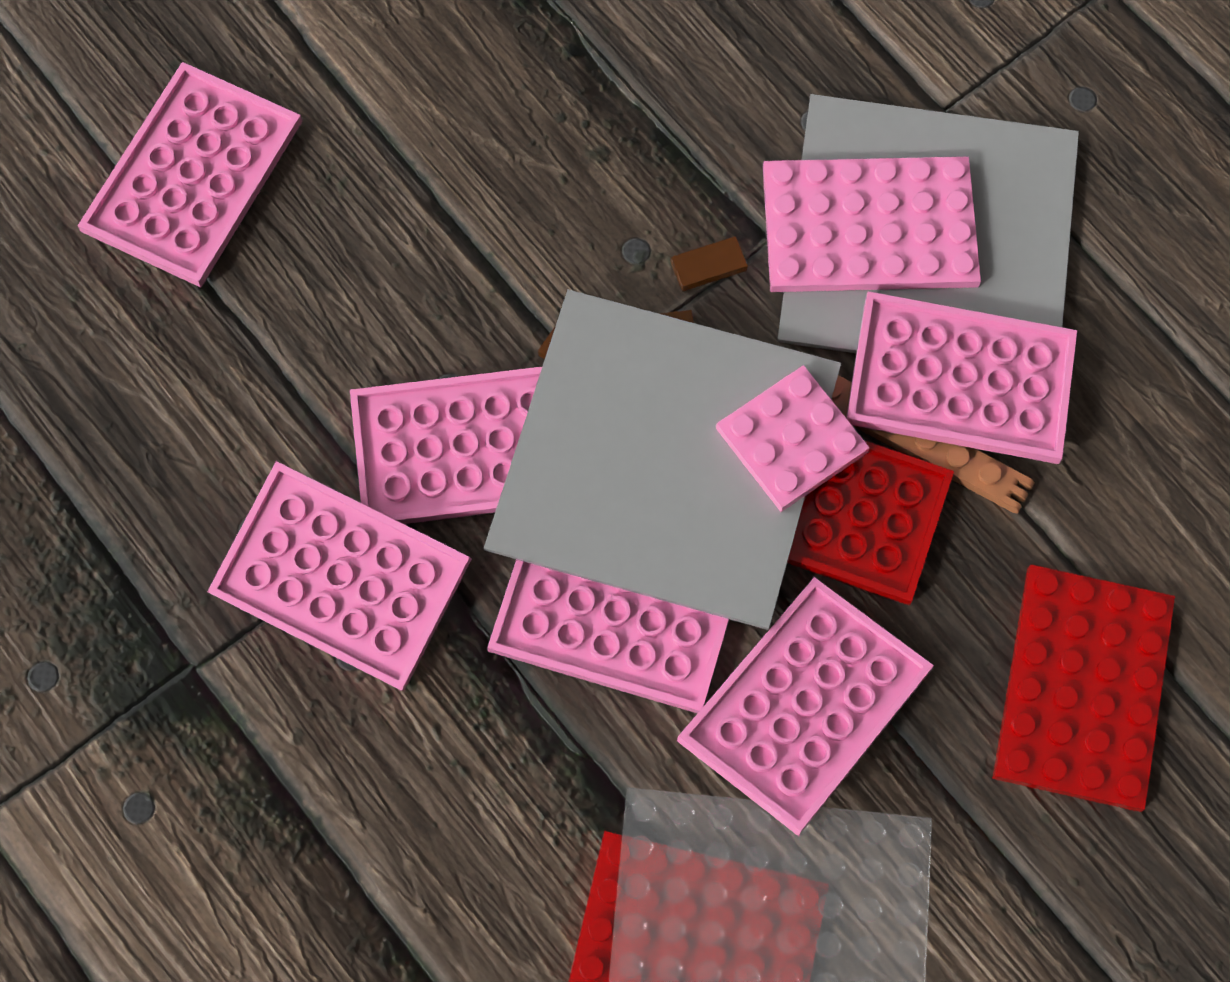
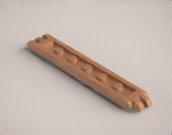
[831,375,1035,513]

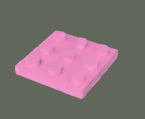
[716,365,869,512]

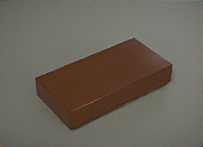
[670,236,748,292]

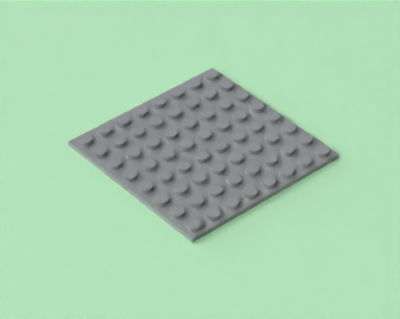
[777,94,1079,353]
[484,289,841,630]

